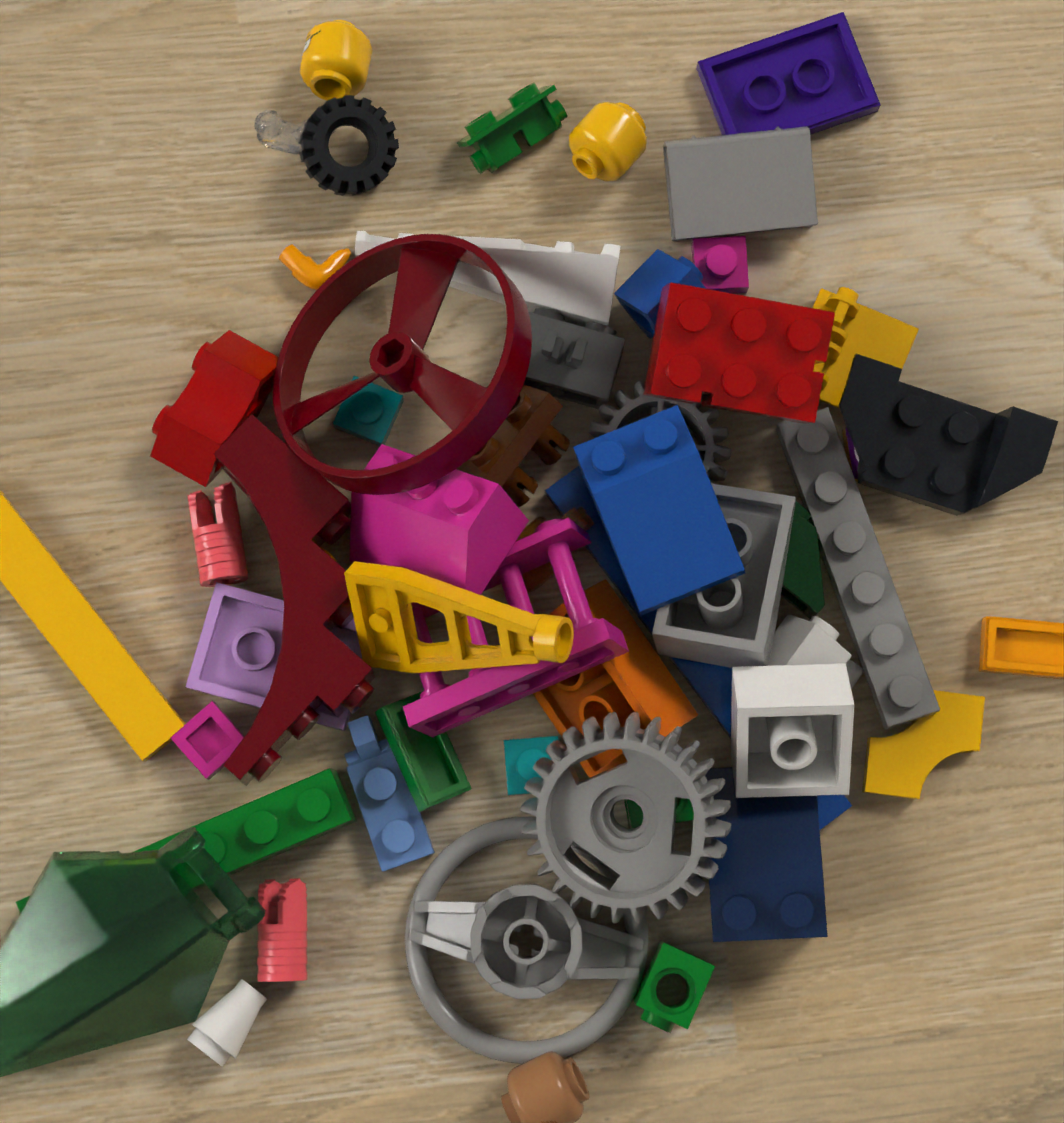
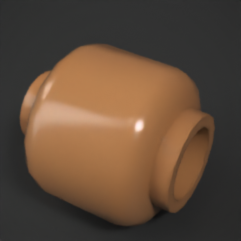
[501,1051,590,1123]

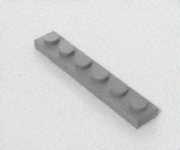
[776,407,940,730]

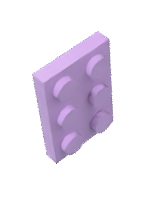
[185,582,363,731]

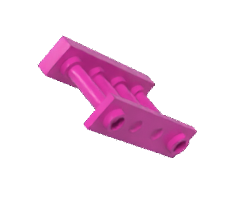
[403,517,629,737]

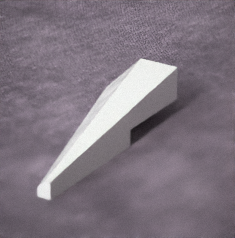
[355,231,621,327]

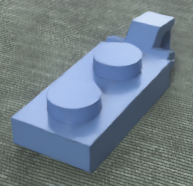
[344,715,435,872]

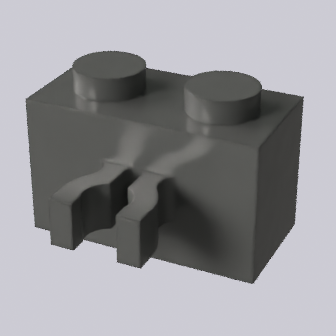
[523,308,625,410]

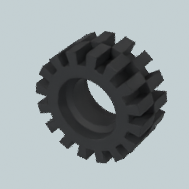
[299,95,399,196]

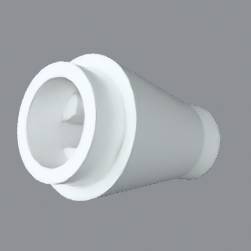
[187,979,267,1067]

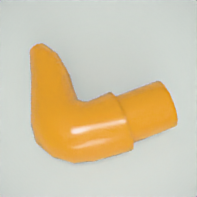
[279,244,351,290]

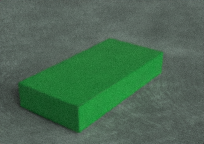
[375,691,472,812]

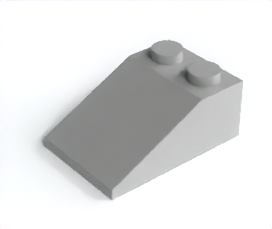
[652,483,796,668]

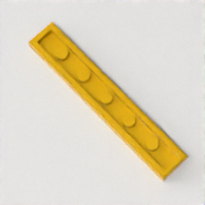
[0,490,186,762]

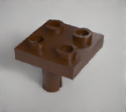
[457,385,570,507]

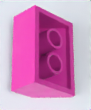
[349,444,529,595]

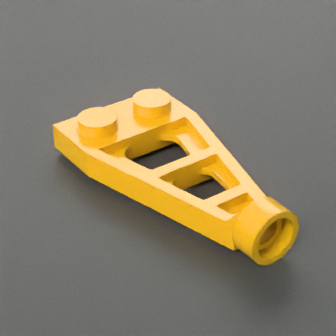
[344,561,574,673]

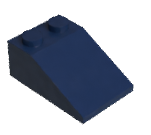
[705,767,828,942]

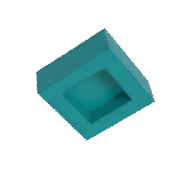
[333,376,404,446]
[504,736,559,796]

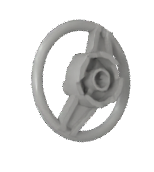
[405,816,648,1064]

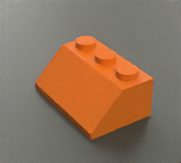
[533,579,698,778]

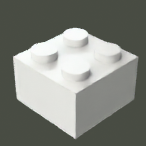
[731,663,854,798]

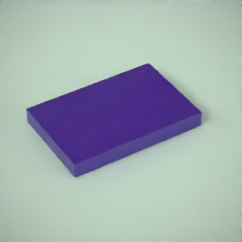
[696,12,881,135]

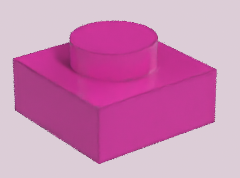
[691,236,749,294]
[170,701,245,780]

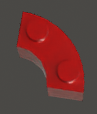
[150,330,278,487]

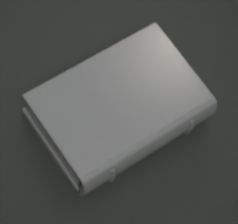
[663,126,818,241]

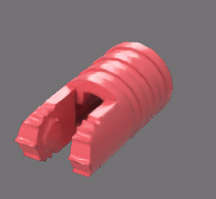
[187,482,248,587]
[257,878,307,982]

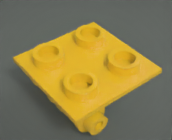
[813,287,919,409]

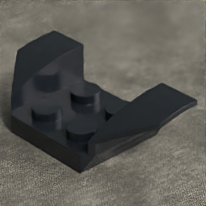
[839,354,1058,516]

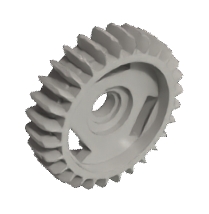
[520,712,731,924]

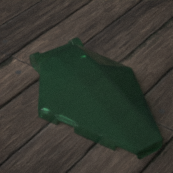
[0,827,266,1077]

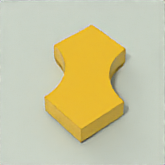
[862,690,985,799]

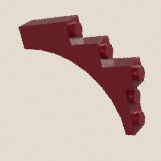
[214,414,375,786]

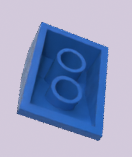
[573,405,746,615]

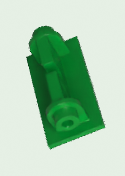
[457,82,567,174]

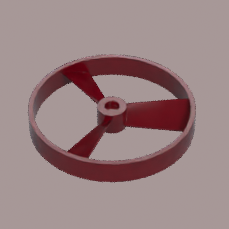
[273,234,532,495]

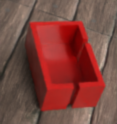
[643,282,835,424]

